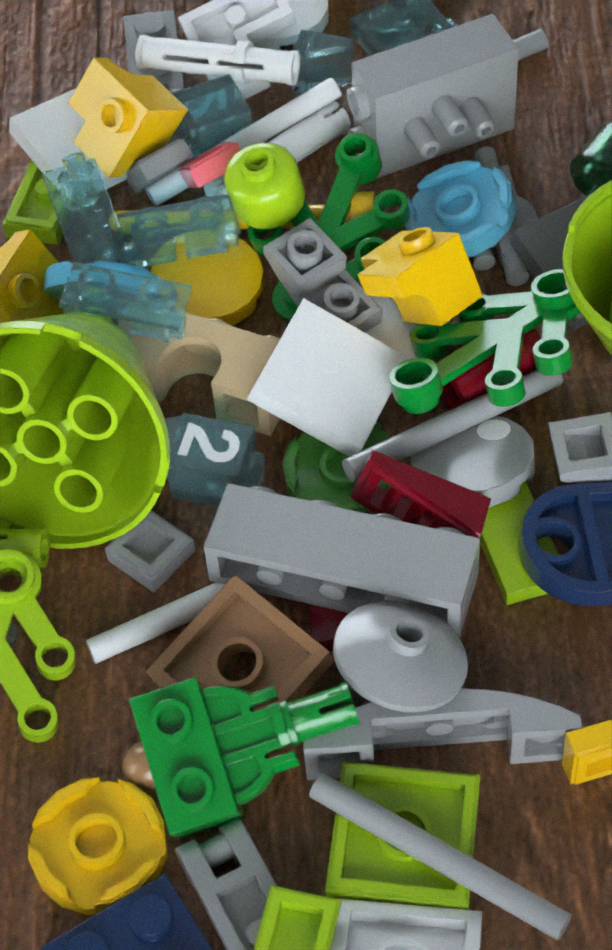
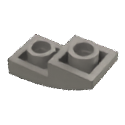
[263,218,383,333]

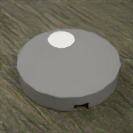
[411,416,535,507]

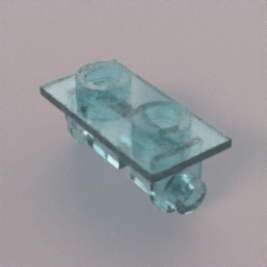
[42,152,133,272]
[117,194,241,268]
[59,262,192,343]

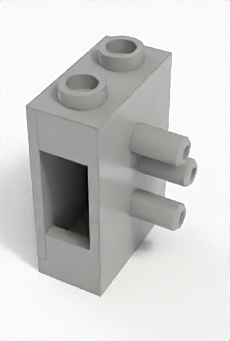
[347,14,519,178]

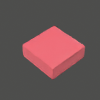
[179,142,241,188]

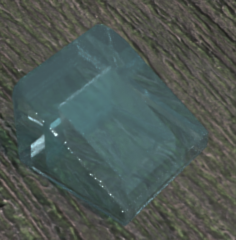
[292,30,354,94]

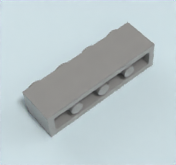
[203,483,480,638]

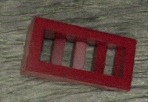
[350,450,491,538]

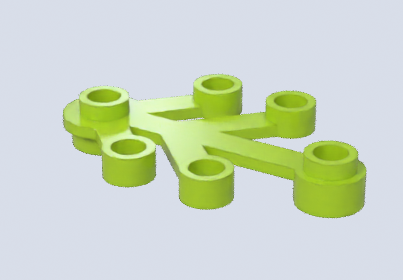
[0,549,76,743]

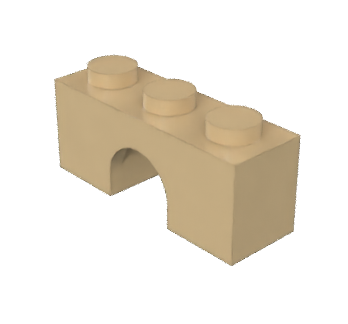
[116,296,280,436]

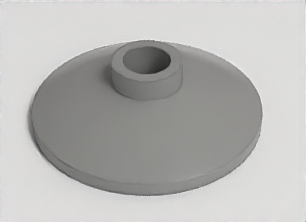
[333,601,468,713]

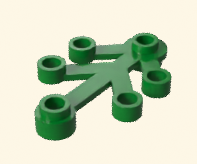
[248,133,410,323]
[389,269,580,414]

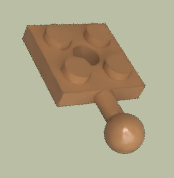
[122,575,335,794]

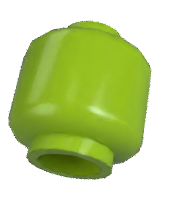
[224,142,306,230]

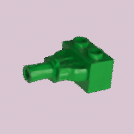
[129,677,360,839]

